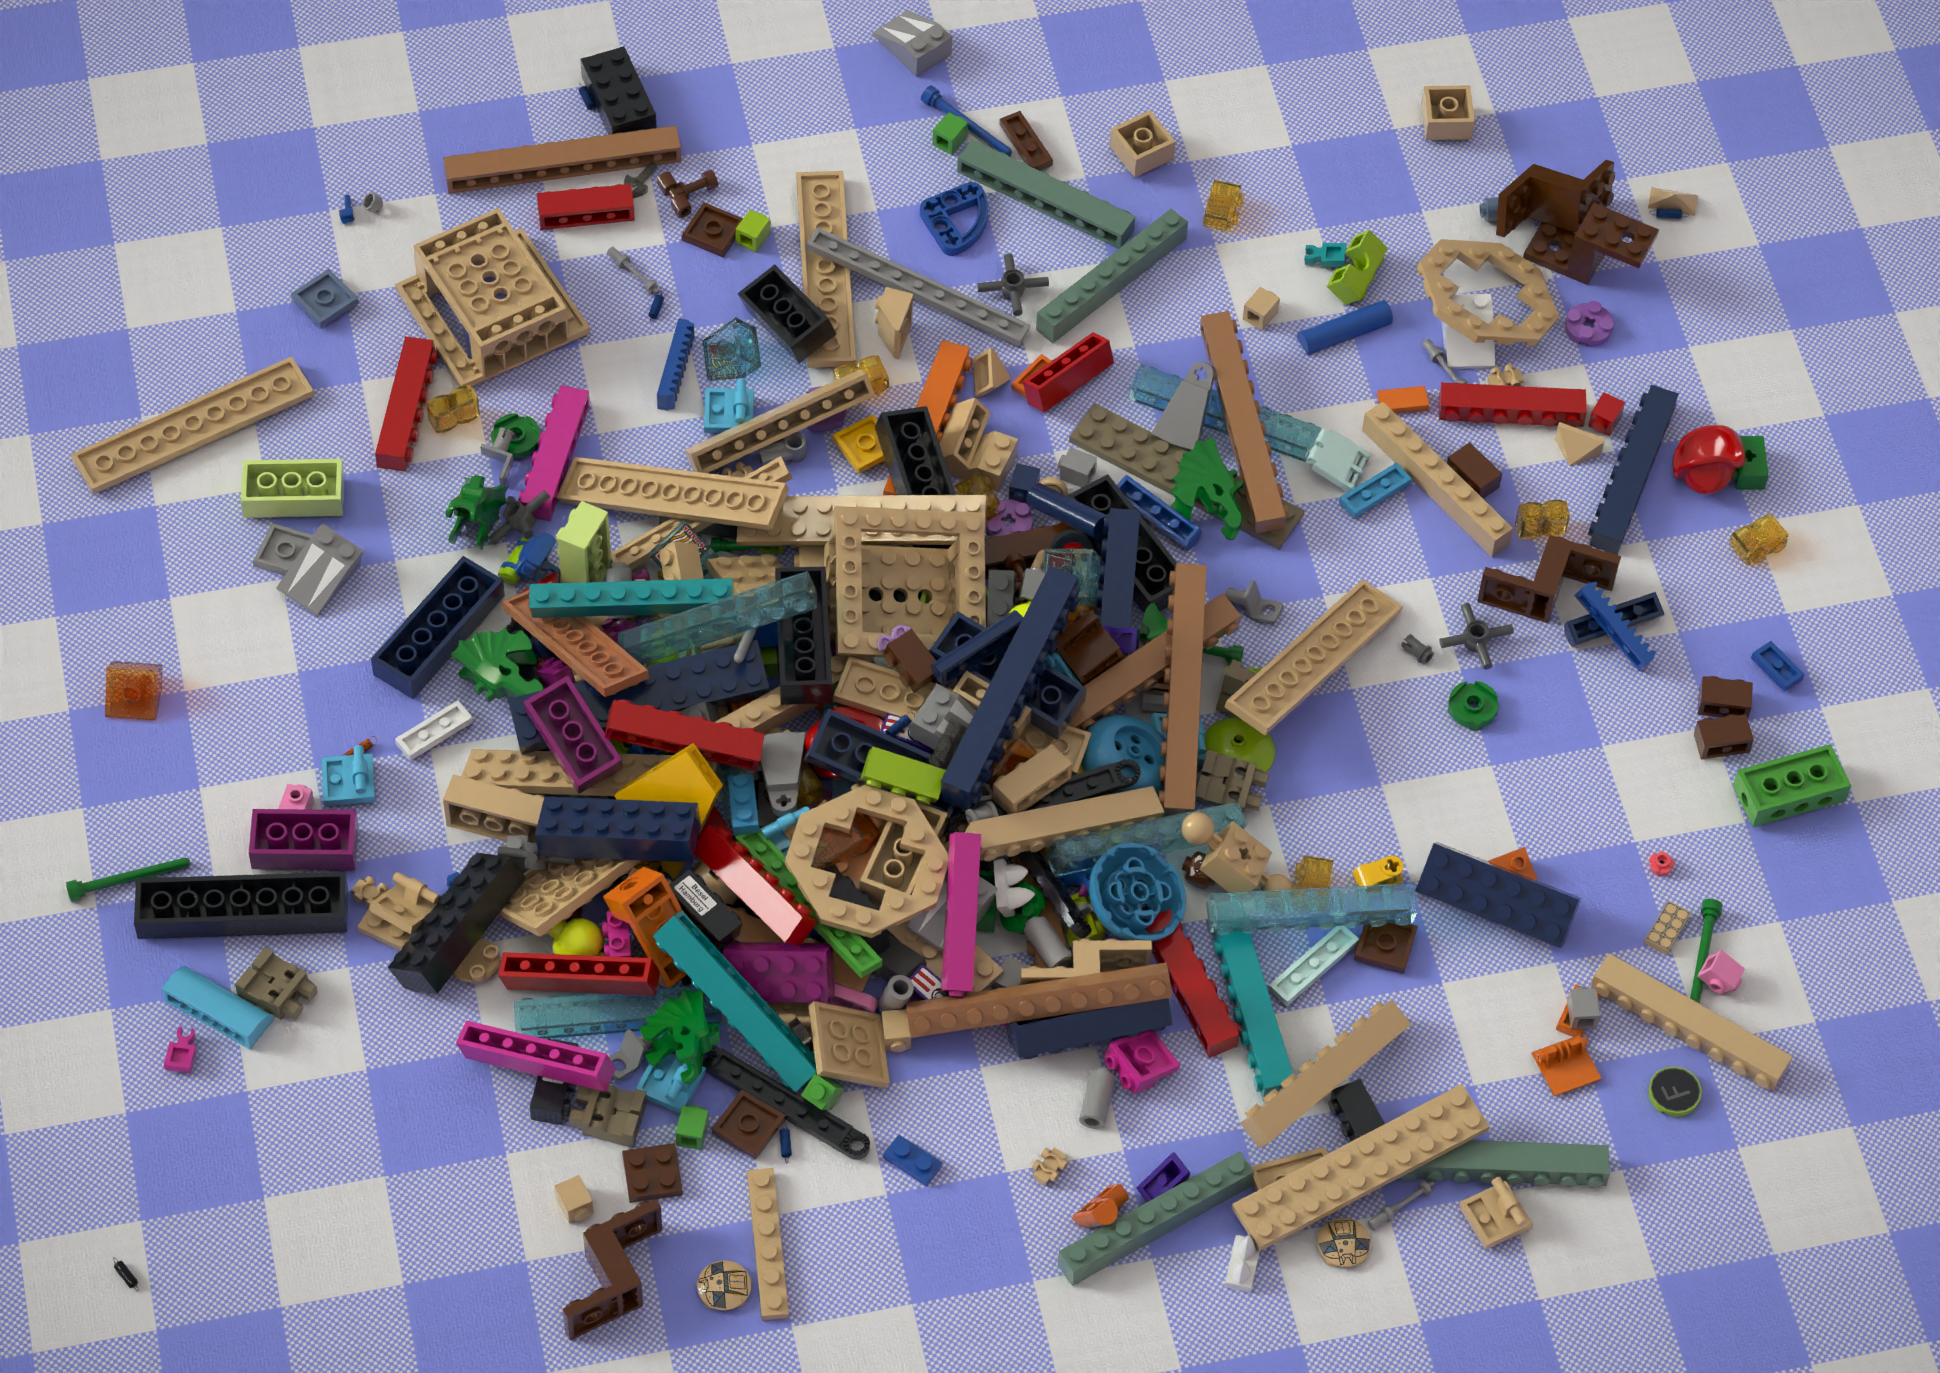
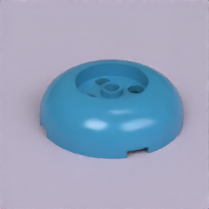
[1081,715,1166,796]
[1089,842,1186,943]

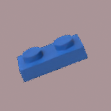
[1751,641,1805,692]
[883,1135,942,1187]

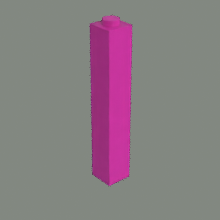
[941,832,981,997]

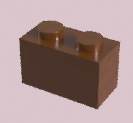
[1447,442,1502,499]
[884,629,936,693]
[1697,676,1753,719]
[1694,714,1754,759]

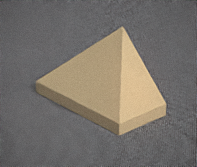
[1648,187,1698,216]
[973,347,1012,399]
[1555,422,1605,466]

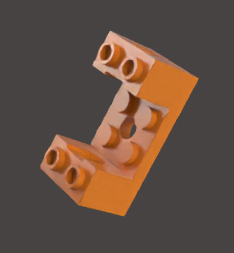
[603,867,687,988]

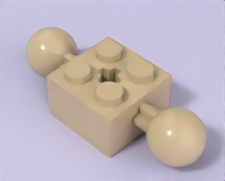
[1181,812,1293,907]

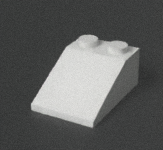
[1442,294,1495,369]

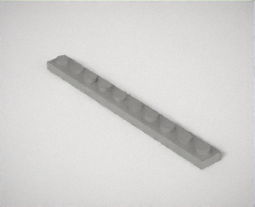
[806,227,1030,347]

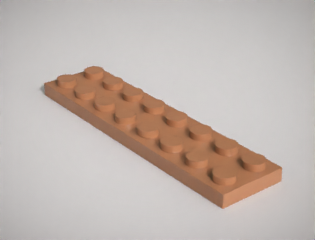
[502,590,649,697]

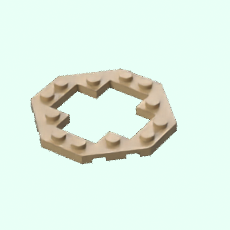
[1416,239,1559,346]
[785,785,949,938]

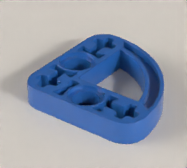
[920,182,988,256]

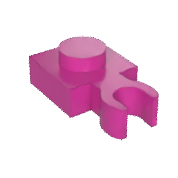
[164,1027,197,1073]

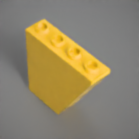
[614,743,723,879]

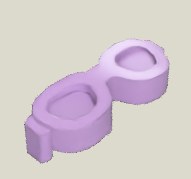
[877,625,911,651]

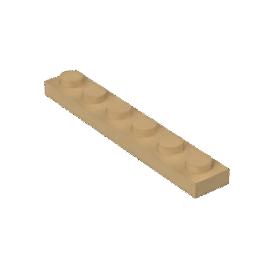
[747,1168,789,1321]

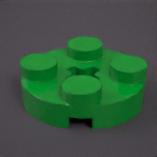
[491,413,540,461]
[1448,681,1499,731]
[1000,881,1045,935]

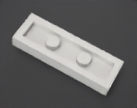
[395,700,473,761]

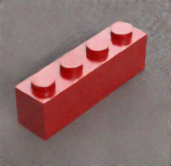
[537,184,635,230]
[1023,332,1114,413]

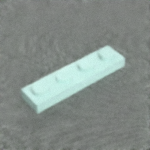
[1268,923,1359,1006]

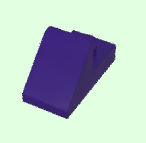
[1136,1152,1190,1202]

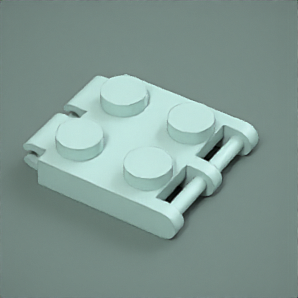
[1306,429,1371,492]

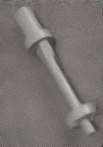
[607,247,660,294]
[1422,339,1468,384]
[1368,1180,1435,1230]

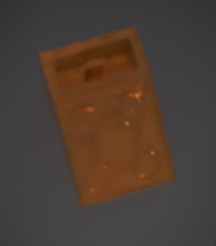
[784,812,882,869]

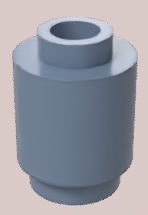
[1479,197,1498,222]

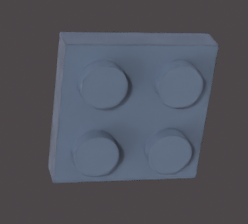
[291,269,359,328]

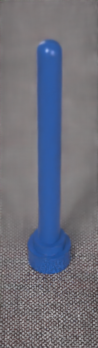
[921,85,1012,156]

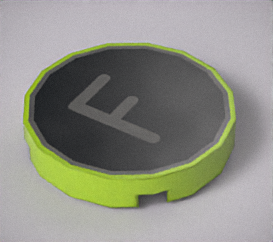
[1648,1066,1702,1117]

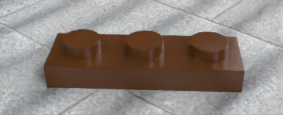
[999,111,1053,171]

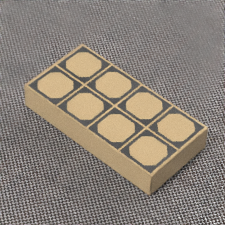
[1644,901,1691,955]

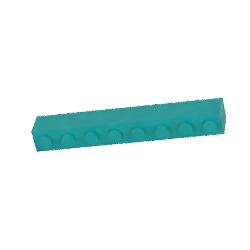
[529,578,735,618]
[1206,903,1293,1101]
[653,910,817,1092]

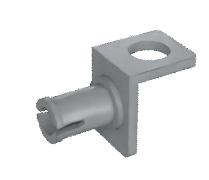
[480,427,514,485]
[1225,580,1284,623]
[609,1029,658,1080]

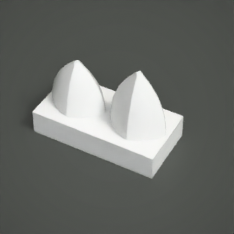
[993,859,1035,917]
[1225,1235,1260,1293]

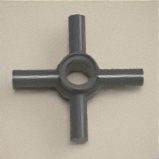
[977,253,1049,316]
[488,490,551,545]
[1439,603,1514,670]
[497,841,576,870]

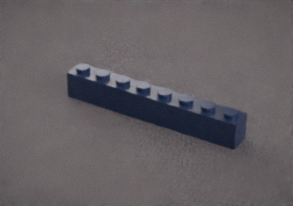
[1588,385,1679,555]

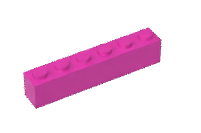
[518,385,590,522]
[456,1020,616,1092]

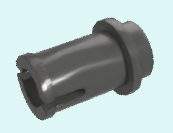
[1401,634,1434,664]

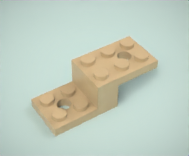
[1020,939,1152,985]

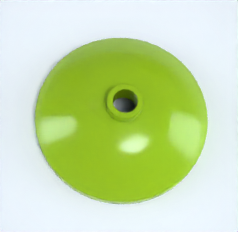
[1204,717,1275,782]

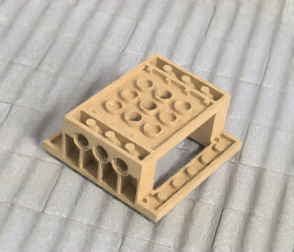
[395,208,590,391]
[824,506,986,657]

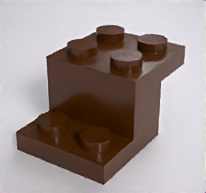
[1056,610,1125,686]

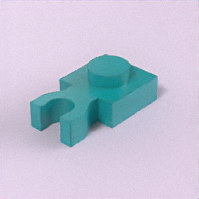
[1304,243,1347,267]

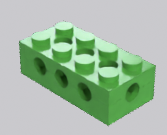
[1733,744,1851,827]

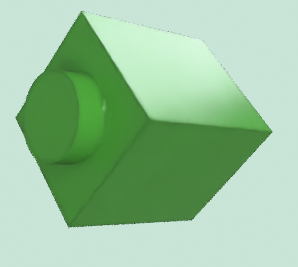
[933,112,968,155]
[801,1073,846,1110]
[675,1105,709,1150]

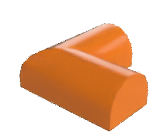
[1072,1184,1129,1228]

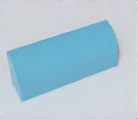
[161,966,275,1050]

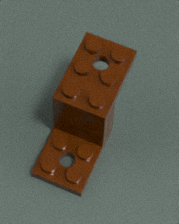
[1496,160,1615,237]
[1523,203,1659,285]
[1477,535,1621,623]
[563,1198,663,1341]

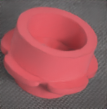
[1649,852,1675,876]

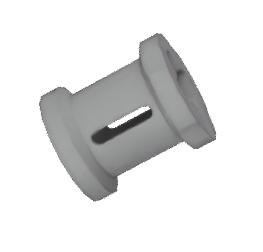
[965,801,999,824]

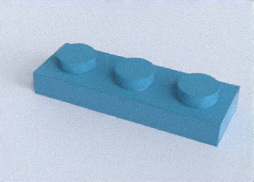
[1339,462,1412,519]
[727,773,759,835]

